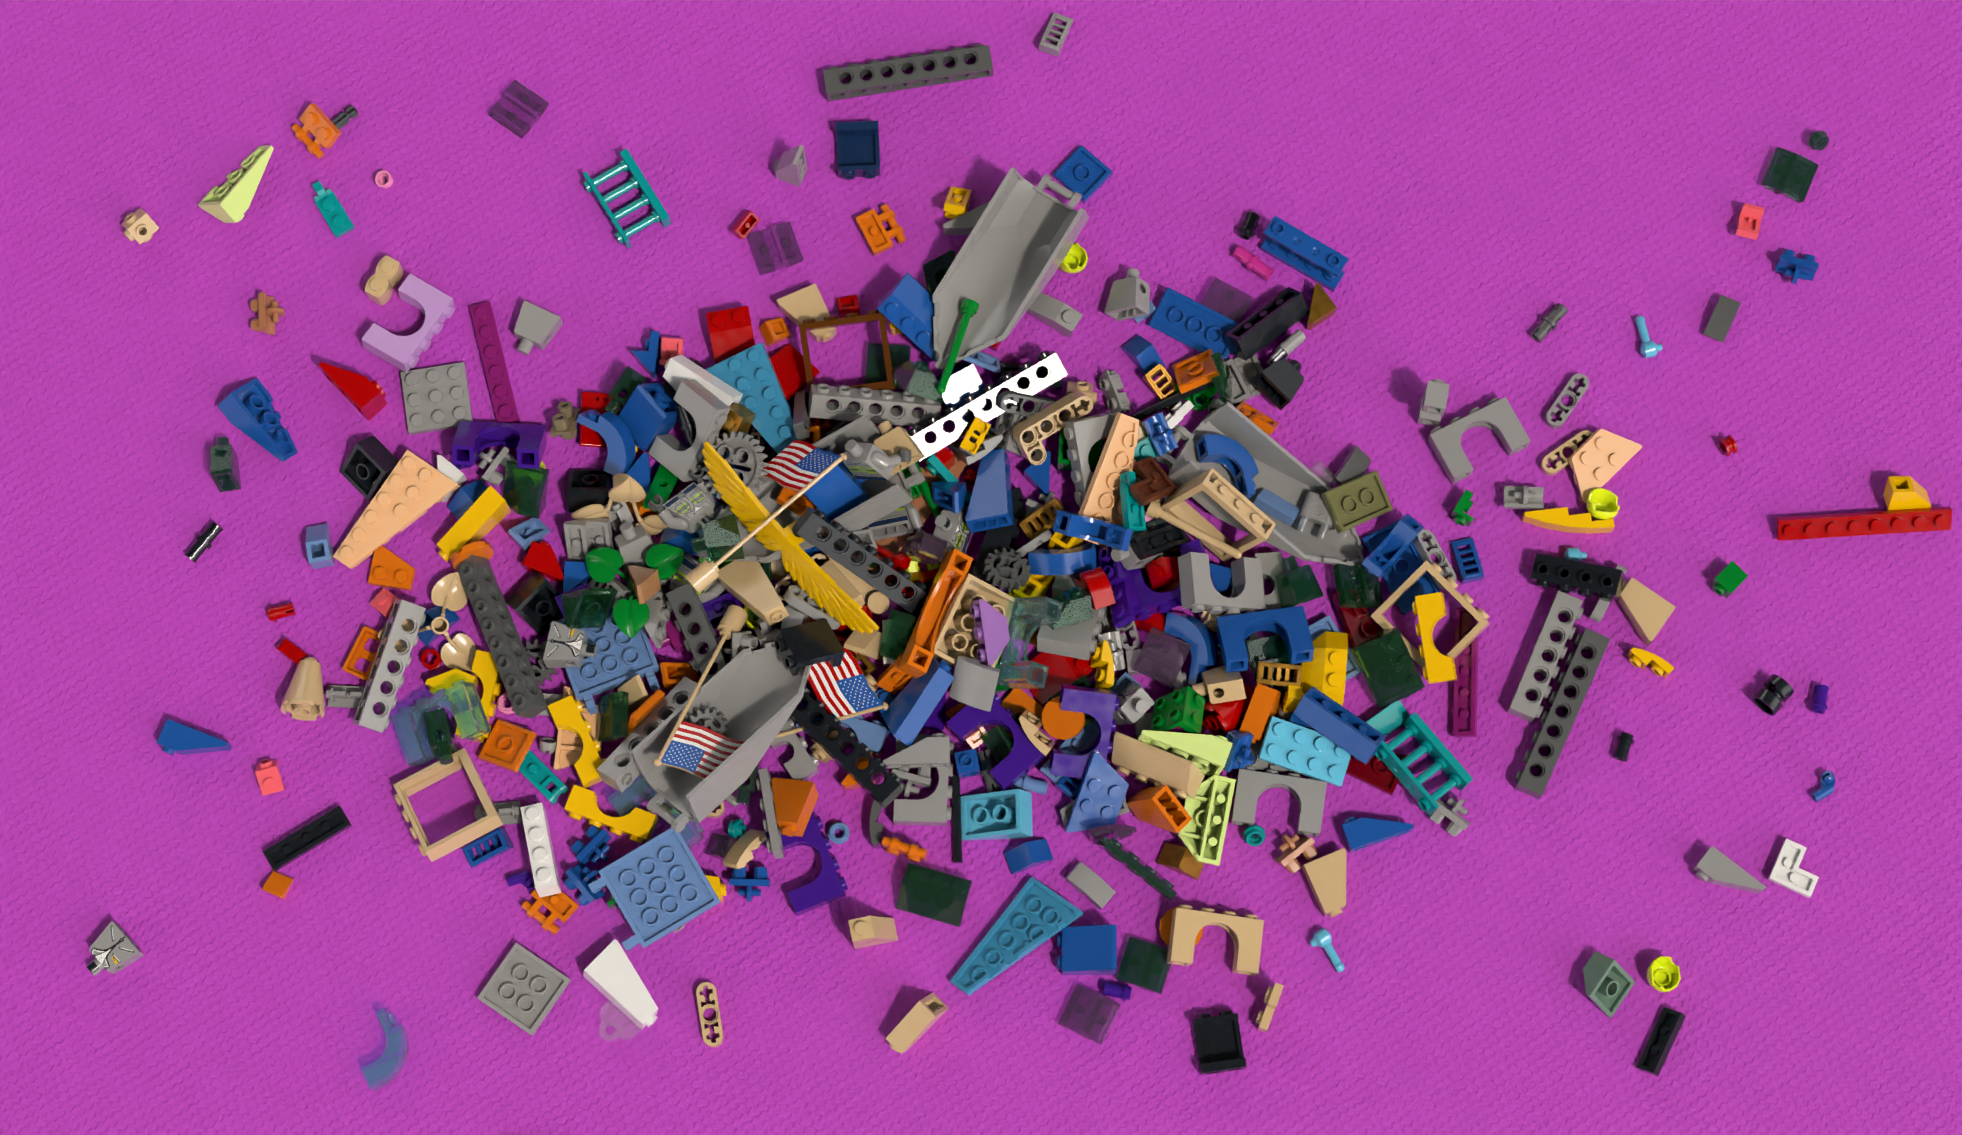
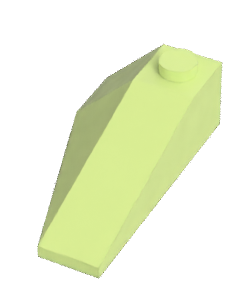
[198,145,274,223]
[1138,730,1233,778]

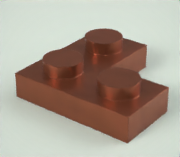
[1128,456,1177,506]

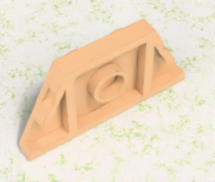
[1568,429,1642,503]
[554,686,606,771]

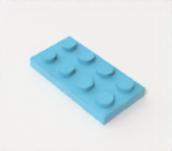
[1257,716,1351,787]

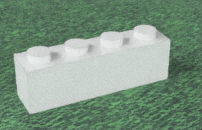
[520,802,561,898]

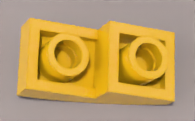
[1090,640,1114,689]
[1627,648,1674,678]

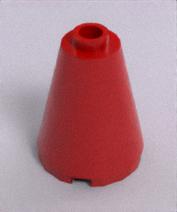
[1202,684,1255,738]

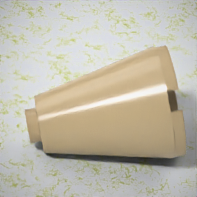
[280,657,325,721]

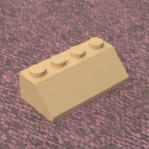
[1111,732,1205,799]

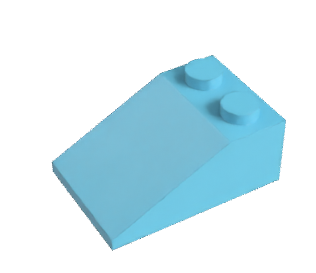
[961,789,1033,841]

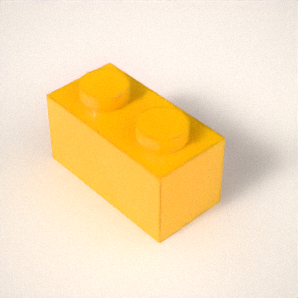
[1283,685,1304,713]

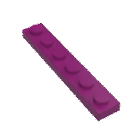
[469,301,520,423]
[1453,607,1479,738]

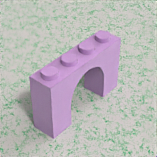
[362,273,455,373]

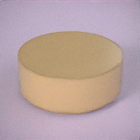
[867,592,889,614]

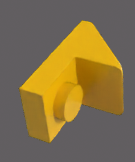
[943,186,972,219]

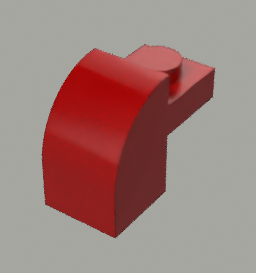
[1074,567,1115,610]

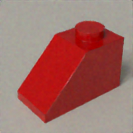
[522,541,564,584]
[1144,556,1179,591]

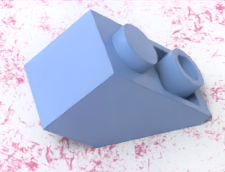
[305,523,335,570]

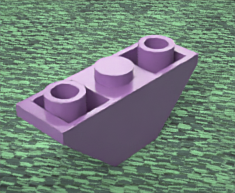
[970,599,1010,666]

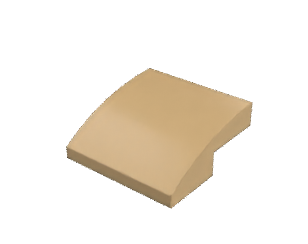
[1019,709,1056,756]

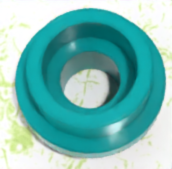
[728,819,746,841]
[1243,825,1266,846]

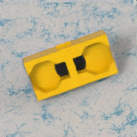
[959,416,991,457]

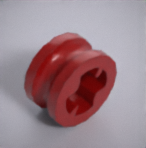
[1719,435,1738,457]
[963,469,978,486]
[421,649,442,670]

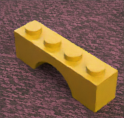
[1013,532,1083,611]
[1412,592,1457,684]
[455,650,502,743]
[548,695,606,788]
[564,784,658,844]

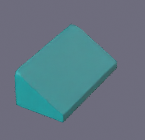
[1366,699,1409,736]

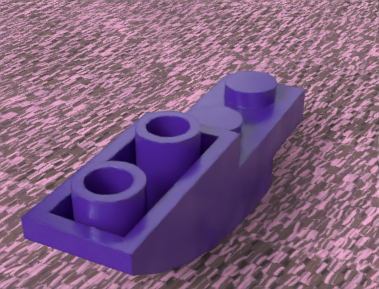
[1097,545,1139,629]

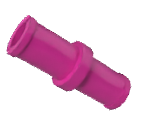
[1232,245,1274,281]

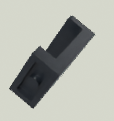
[774,619,845,676]
[1193,1010,1247,1075]

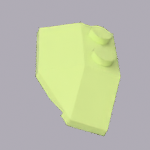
[1178,775,1236,866]

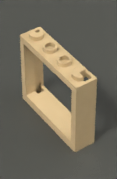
[1162,468,1276,562]
[1371,560,1491,669]
[393,748,503,862]

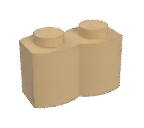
[365,255,404,306]

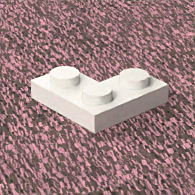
[1164,400,1194,429]
[1768,838,1819,898]

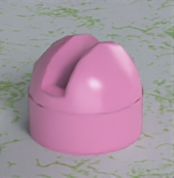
[375,170,394,189]

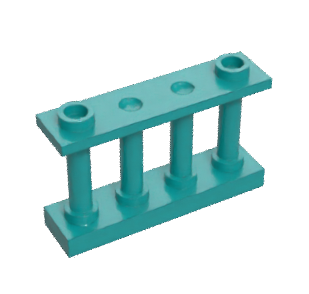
[582,148,671,249]
[1375,712,1473,816]

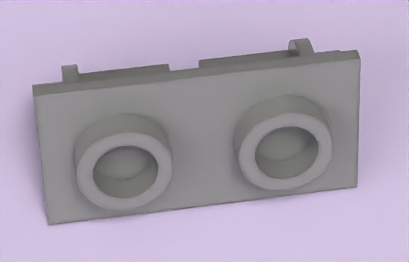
[1098,370,1131,413]
[603,501,636,535]
[326,685,365,708]
[475,801,521,825]

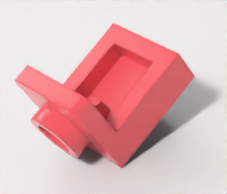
[1736,203,1764,240]
[659,336,684,368]
[369,588,398,619]
[255,759,285,796]

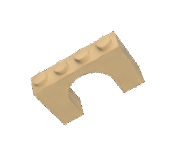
[1167,905,1264,976]

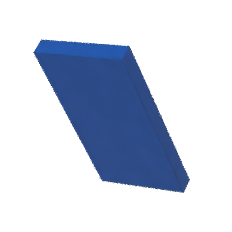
[1148,287,1239,363]
[1361,520,1440,615]

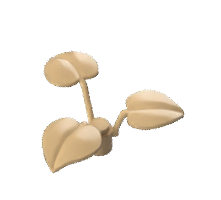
[571,473,668,536]
[378,572,476,671]

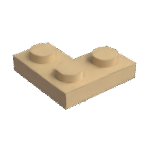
[1255,982,1284,1033]

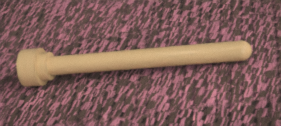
[1145,501,1242,559]

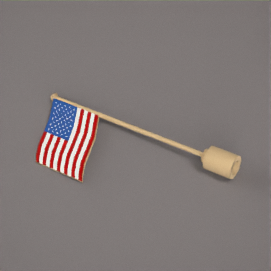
[685,440,847,593]
[653,605,748,779]
[776,648,888,738]

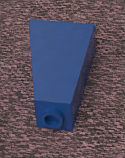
[965,448,1014,533]
[881,657,955,746]

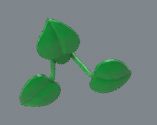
[585,544,684,638]

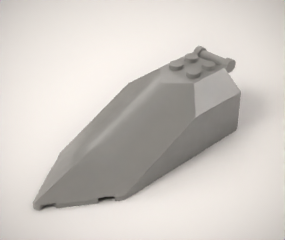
[933,167,1090,369]
[1156,402,1366,569]
[697,415,925,563]
[630,641,811,833]

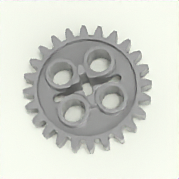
[702,431,769,500]

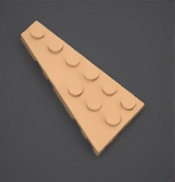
[1078,412,1139,547]
[333,450,460,569]

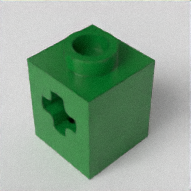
[1711,561,1748,599]

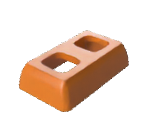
[343,626,381,681]

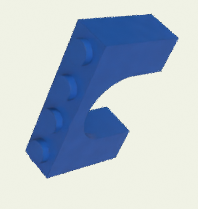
[1216,606,1314,673]

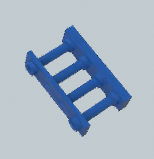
[1260,216,1349,292]

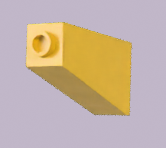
[437,485,511,562]

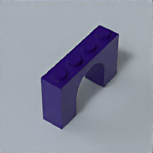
[452,421,547,469]
[1130,539,1217,621]
[1049,684,1119,779]
[946,693,1045,791]
[764,812,848,916]

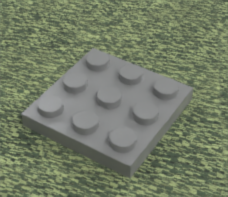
[401,362,473,435]
[477,943,571,1036]

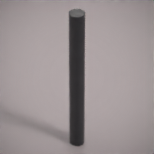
[1132,381,1214,420]
[951,775,963,863]

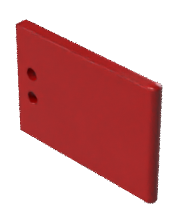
[579,392,620,448]

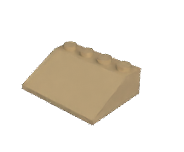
[933,573,1025,668]

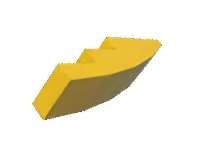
[1522,507,1615,534]

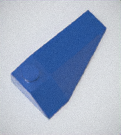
[218,378,298,462]

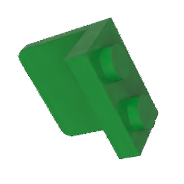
[1151,686,1205,734]

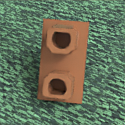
[251,292,285,335]
[1275,834,1318,873]

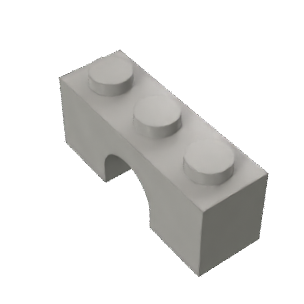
[1417,379,1450,427]
[1254,552,1290,611]
[771,717,820,781]

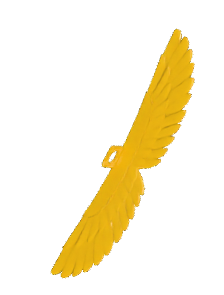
[702,441,879,634]

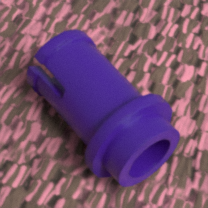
[1810,684,1829,714]
[1103,981,1132,1001]

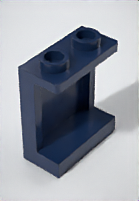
[836,121,881,180]

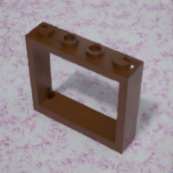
[799,310,895,400]

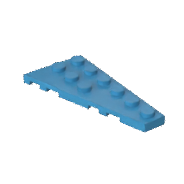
[705,343,803,454]
[950,877,1084,996]

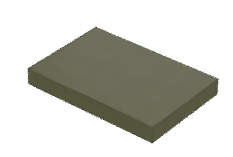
[1321,470,1394,534]

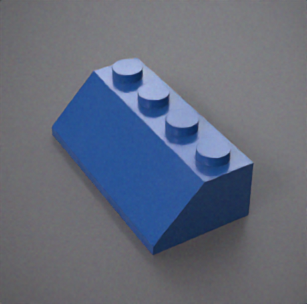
[877,272,936,362]

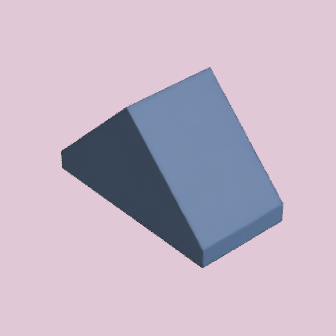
[508,516,551,554]

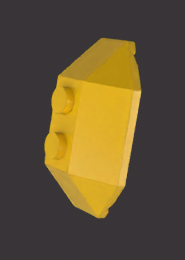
[1300,631,1348,706]

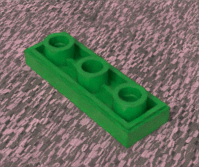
[643,464,679,512]

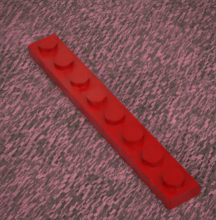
[1776,507,1952,541]

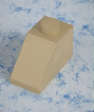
[843,629,885,660]
[616,675,649,713]

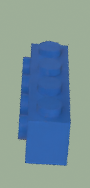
[1293,686,1386,764]

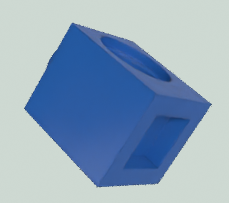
[954,749,981,779]

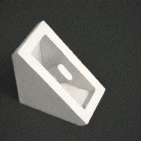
[437,455,467,502]

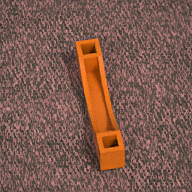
[897,548,973,678]

